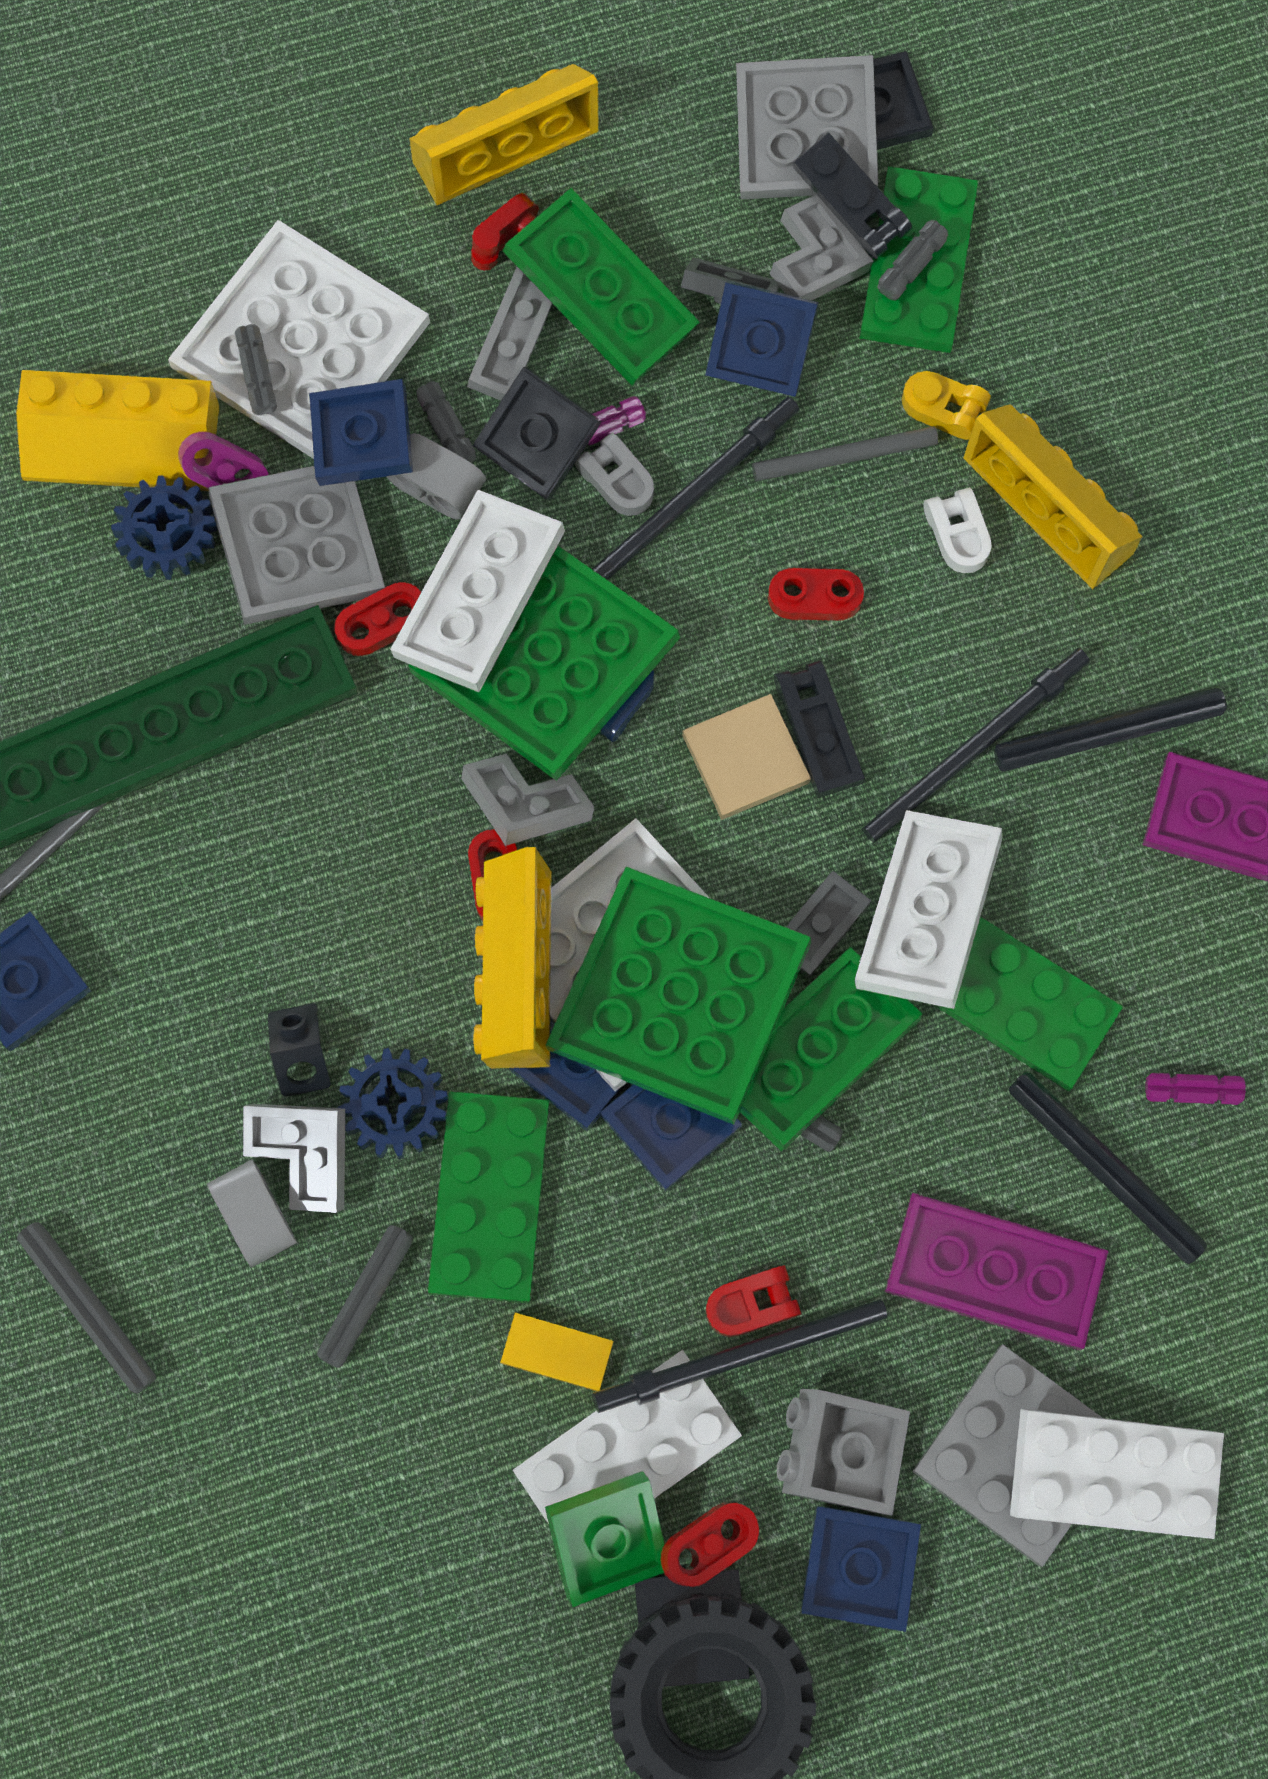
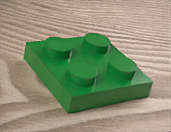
[545,1471,665,1607]

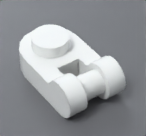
[923,487,992,573]

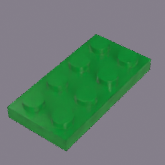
[859,166,978,353]
[503,188,700,386]
[932,916,1123,1092]
[740,947,922,1152]
[428,1091,550,1304]

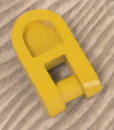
[901,371,991,440]

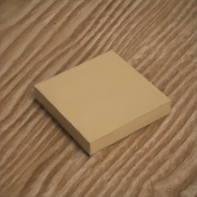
[682,694,811,820]

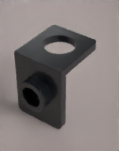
[268,1003,331,1097]

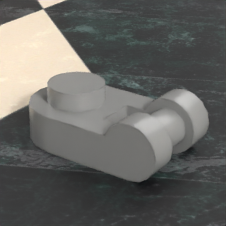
[575,433,654,516]

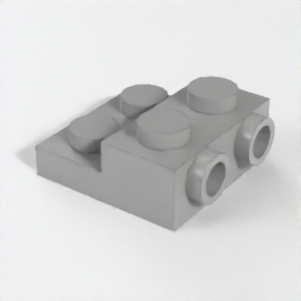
[777,1389,910,1516]

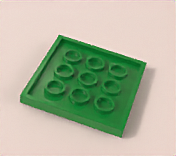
[408,545,680,781]
[546,867,811,1125]

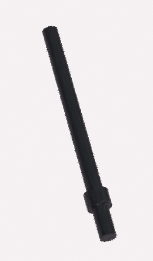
[592,396,800,580]
[862,648,1090,843]
[592,1299,887,1413]

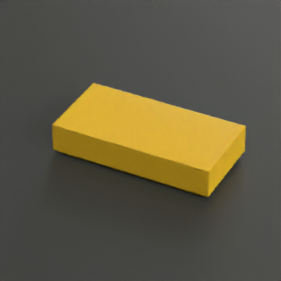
[500,1313,614,1391]

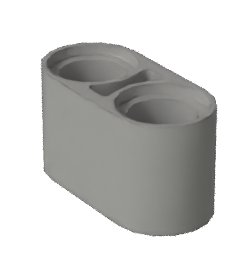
[386,433,486,520]
[207,1159,297,1268]

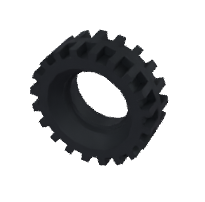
[610,1593,816,1779]

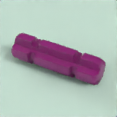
[588,396,646,446]
[1145,1073,1246,1105]

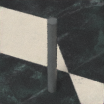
[752,426,938,482]
[0,802,108,901]

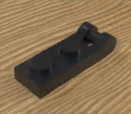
[793,132,913,259]
[774,660,865,799]

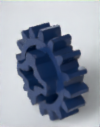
[111,475,218,580]
[338,1048,448,1159]

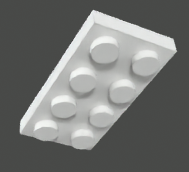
[390,490,565,692]
[855,810,1002,1009]
[513,1350,742,1524]
[1010,1409,1224,1539]

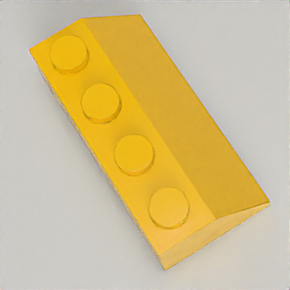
[409,64,599,205]
[16,370,219,491]
[963,404,1143,589]
[473,847,551,1068]

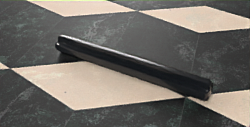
[994,688,1227,772]
[1009,1072,1207,1264]

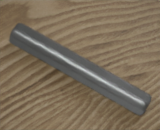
[17,1222,156,1394]

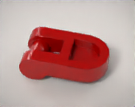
[471,193,539,271]
[705,1265,802,1337]

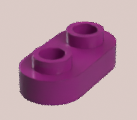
[178,432,269,489]

